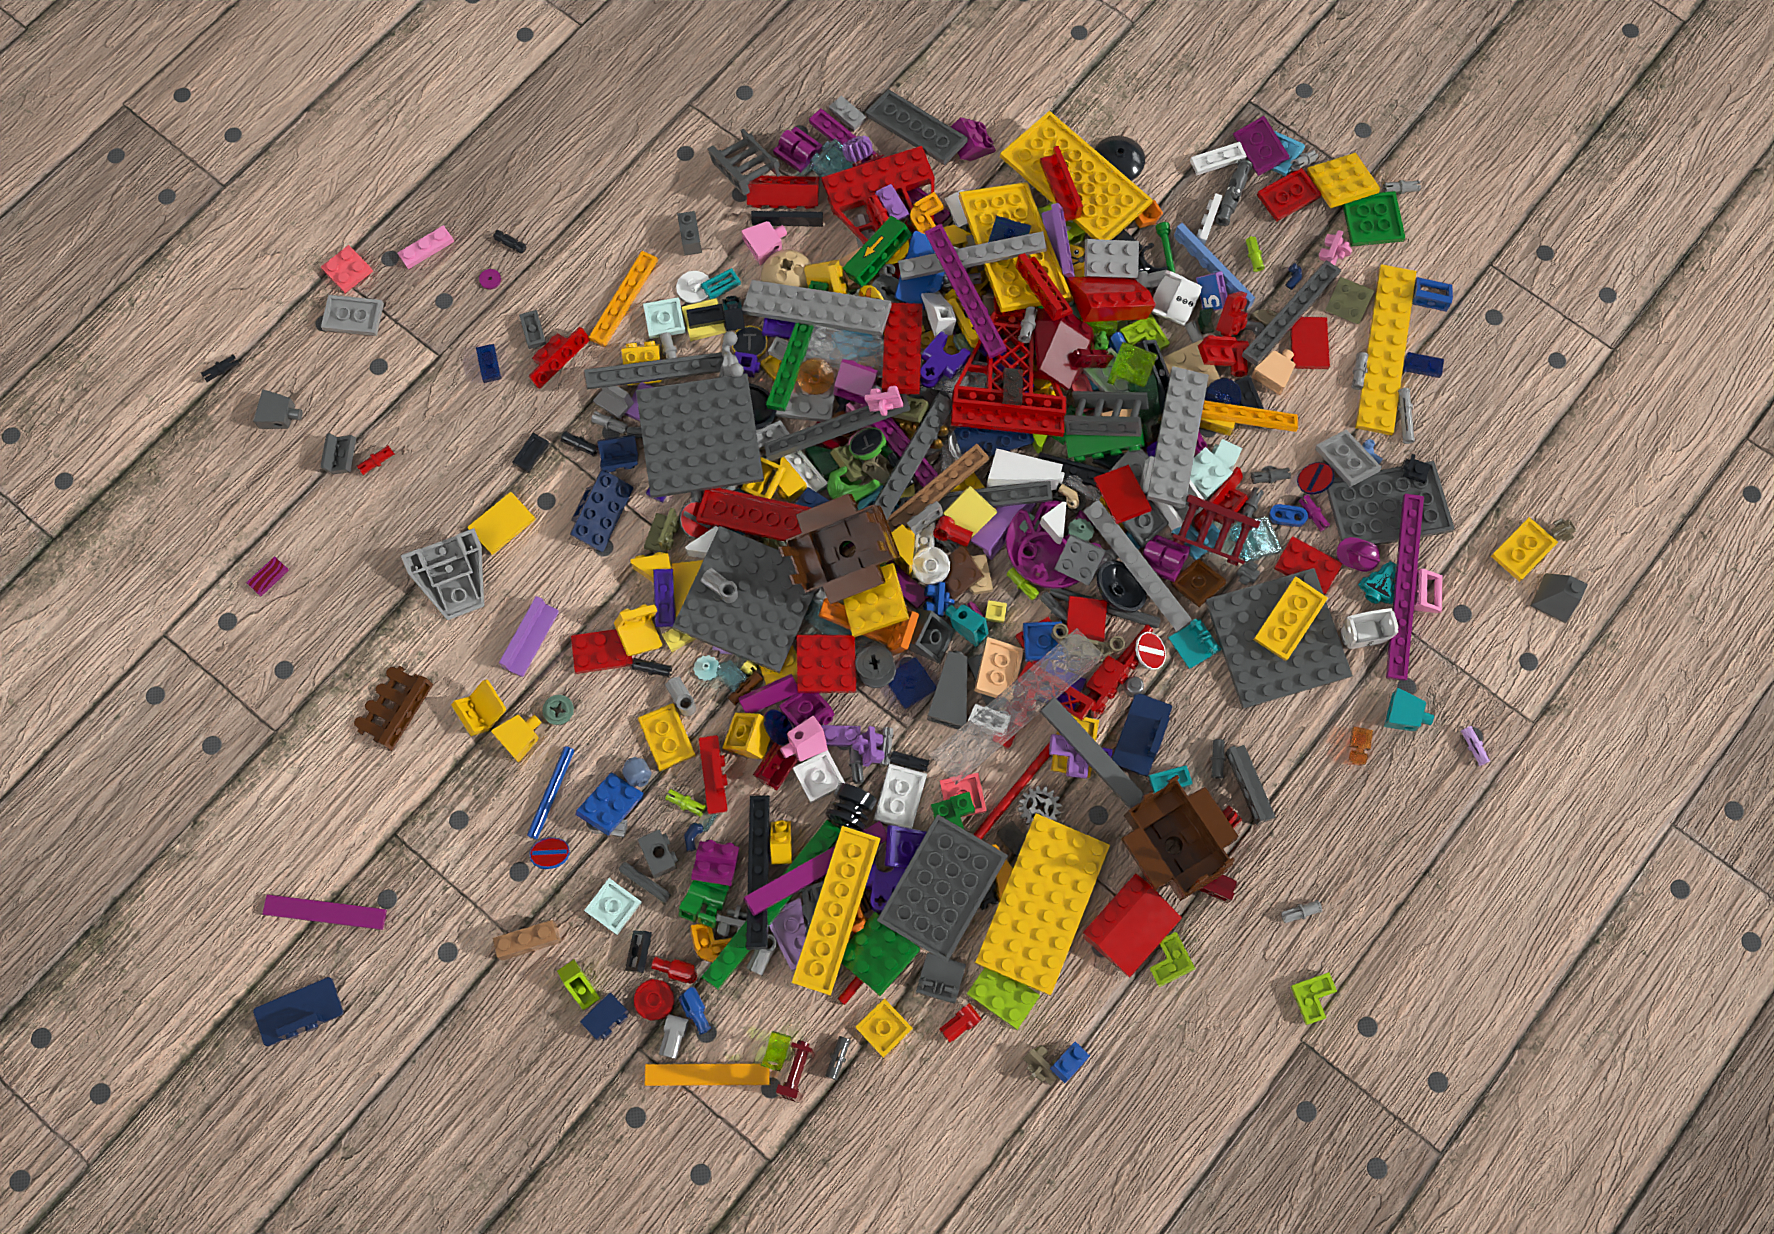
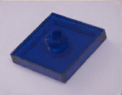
[988,216,1031,242]
[888,657,937,710]

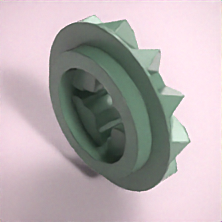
[542,695,574,726]

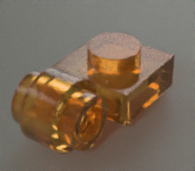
[1349,726,1373,766]

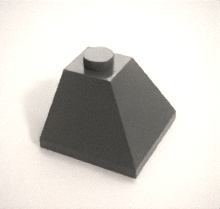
[1530,573,1588,623]

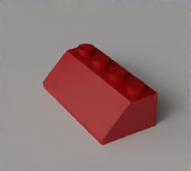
[747,175,820,209]

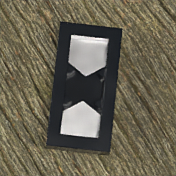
[625,930,652,973]

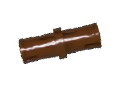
[727,671,764,706]

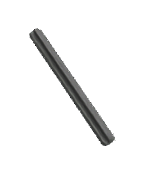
[1049,588,1161,628]

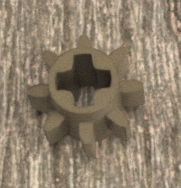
[1551,518,1576,542]

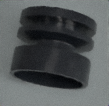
[825,783,877,832]

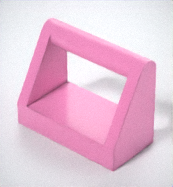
[1414,569,1442,613]

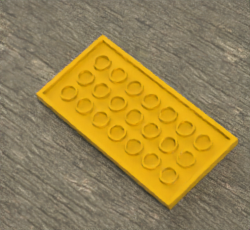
[1000,111,1153,240]
[958,182,1072,312]
[975,813,1110,996]

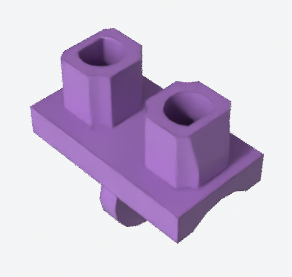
[852,726,885,767]

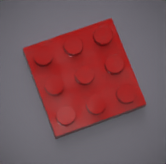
[796,635,856,693]

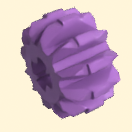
[842,136,873,162]

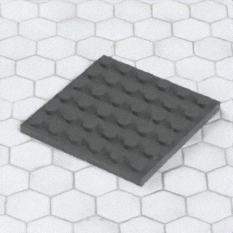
[636,374,764,498]
[673,526,816,674]
[1206,568,1353,709]

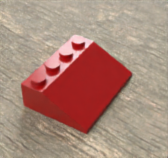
[1065,277,1156,322]
[1083,873,1182,978]

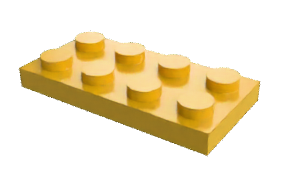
[1253,576,1328,661]

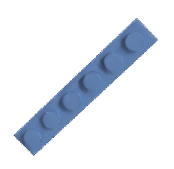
[1174,223,1255,310]

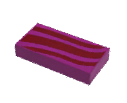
[246,556,289,597]

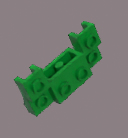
[931,792,975,829]

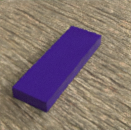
[653,569,675,627]

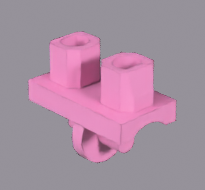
[1319,230,1352,265]
[865,386,903,416]

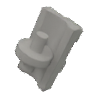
[716,905,747,936]

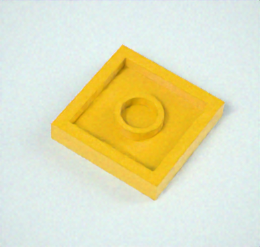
[855,998,913,1058]

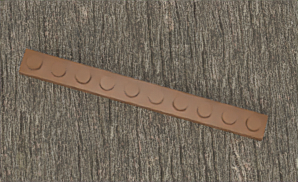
[844,444,989,557]

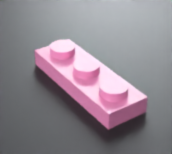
[398,225,454,269]

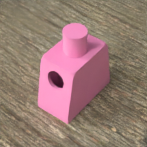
[742,222,787,265]
[780,716,828,761]

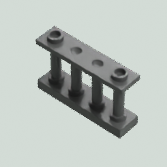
[707,129,780,195]
[1064,391,1149,437]

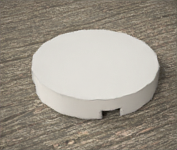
[912,547,950,585]

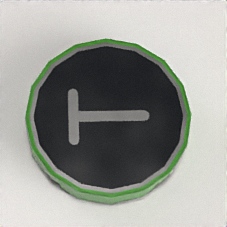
[849,427,886,460]

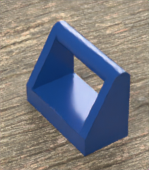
[1412,277,1453,312]

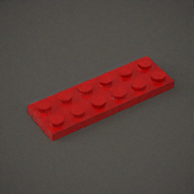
[882,303,922,394]
[696,488,811,542]

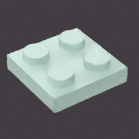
[643,297,686,339]
[1190,447,1233,499]
[584,878,642,935]

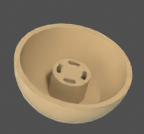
[761,249,811,288]

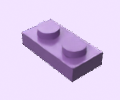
[875,184,909,221]
[822,725,861,747]

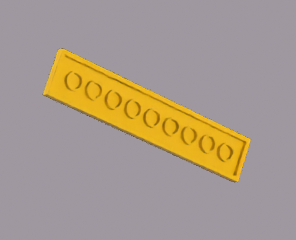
[1355,264,1417,436]

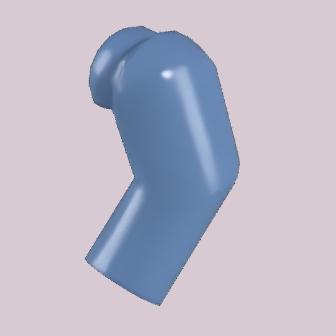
[1362,439,1383,464]

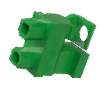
[678,880,729,929]

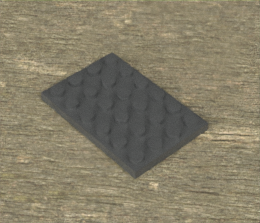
[1326,461,1455,545]
[877,814,1008,962]

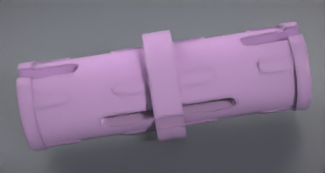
[1460,726,1491,766]

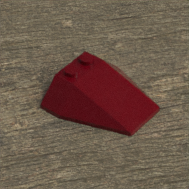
[1034,308,1095,390]

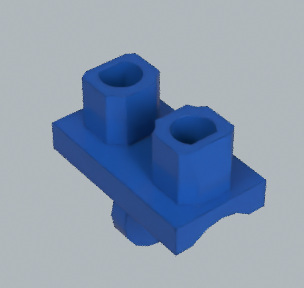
[923,582,955,617]

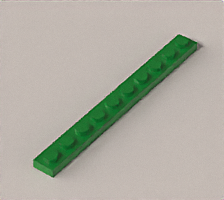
[702,820,841,991]

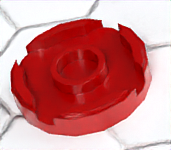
[634,979,675,1021]

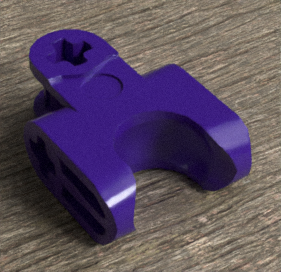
[920,331,971,388]
[865,854,905,914]

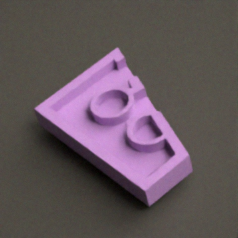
[769,898,806,971]

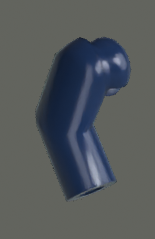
[1285,263,1302,290]
[684,822,703,852]

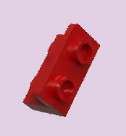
[1198,335,1237,366]

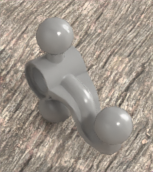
[718,331,744,378]

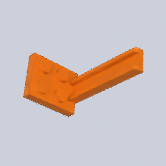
[818,598,919,656]

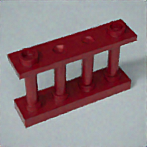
[1170,494,1261,566]
[776,1040,815,1103]

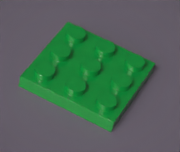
[1343,191,1406,247]
[841,912,920,996]

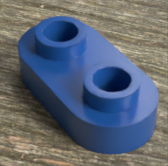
[1269,504,1308,527]

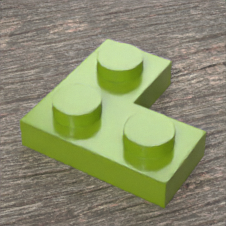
[1120,314,1170,351]
[1150,932,1196,987]
[1290,972,1337,1025]

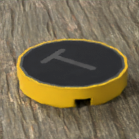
[732,326,768,359]

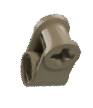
[862,453,893,484]

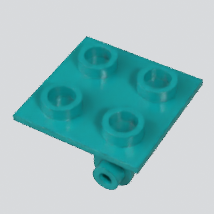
[1168,619,1221,669]

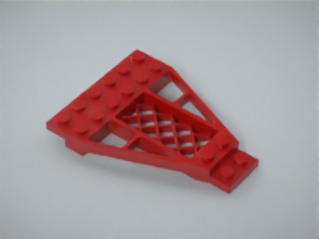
[821,146,935,280]
[951,295,1066,437]

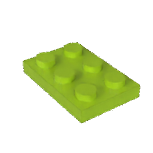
[967,968,1040,1030]

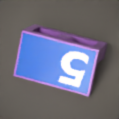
[1196,271,1227,313]

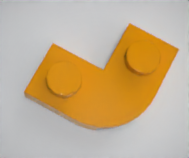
[910,192,944,234]
[690,924,732,963]

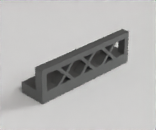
[1225,745,1276,825]

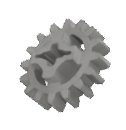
[1018,786,1062,825]

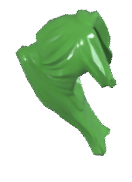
[827,466,883,503]

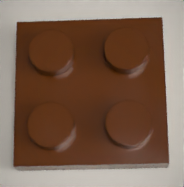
[942,545,985,599]
[1171,559,1226,607]

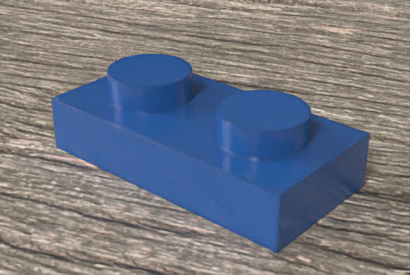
[1050,1041,1090,1083]

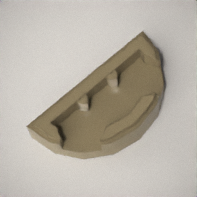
[1250,309,1278,328]

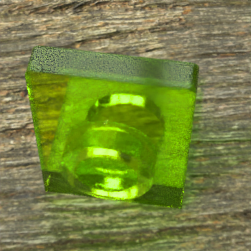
[761,1031,791,1072]

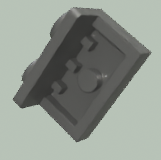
[321,433,356,475]

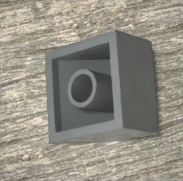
[908,609,955,663]

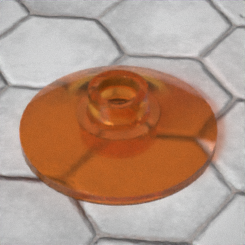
[797,358,834,395]

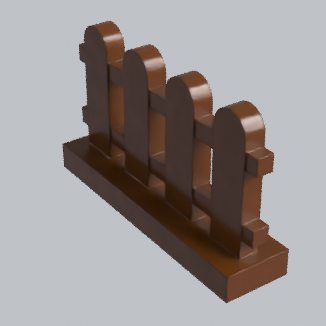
[354,666,434,751]

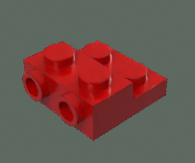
[1216,291,1248,337]

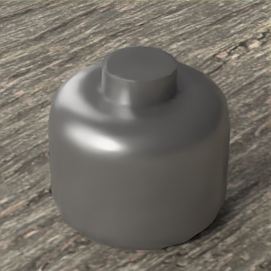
[1124,676,1144,697]

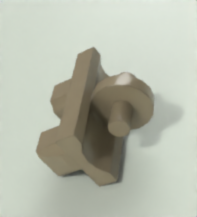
[1023,1045,1058,1085]

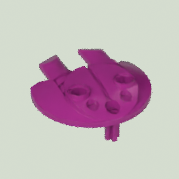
[1006,500,1101,589]

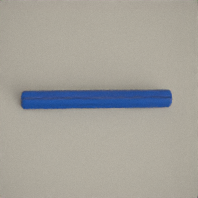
[527,746,574,839]

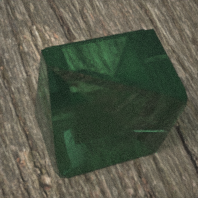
[1197,308,1215,334]

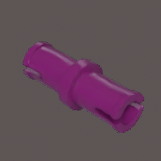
[1298,495,1330,532]

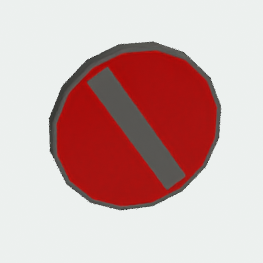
[679,501,713,539]

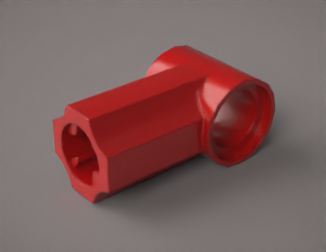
[1231,340,1249,377]
[933,516,973,547]
[939,1003,982,1043]

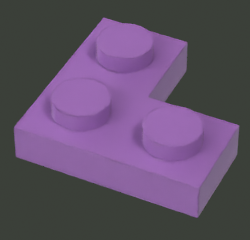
[1049,734,1088,779]

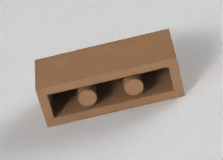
[493,920,561,961]

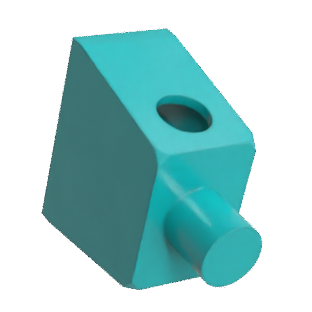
[945,604,989,647]
[1384,688,1434,731]

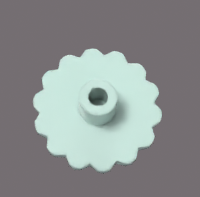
[693,655,720,681]

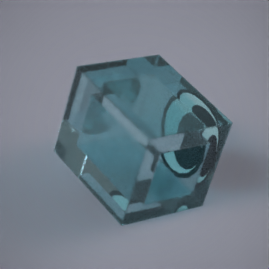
[716,660,747,692]

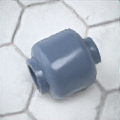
[622,757,652,787]

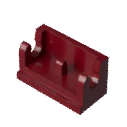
[753,743,798,791]

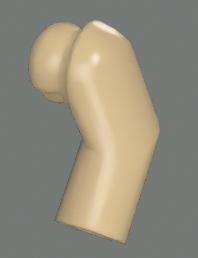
[1058,484,1079,509]

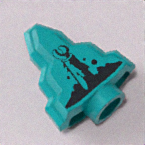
[1358,561,1397,605]

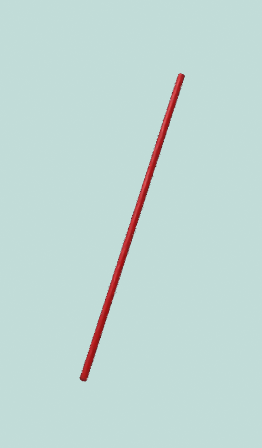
[837,625,1153,1005]

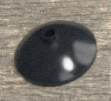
[1095,136,1145,181]
[749,383,777,430]
[1096,561,1147,613]

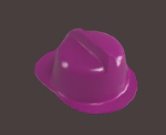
[1337,537,1381,572]

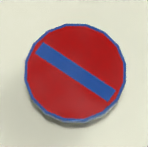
[529,837,570,869]

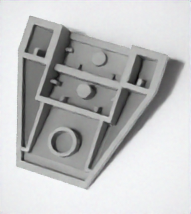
[401,528,484,620]

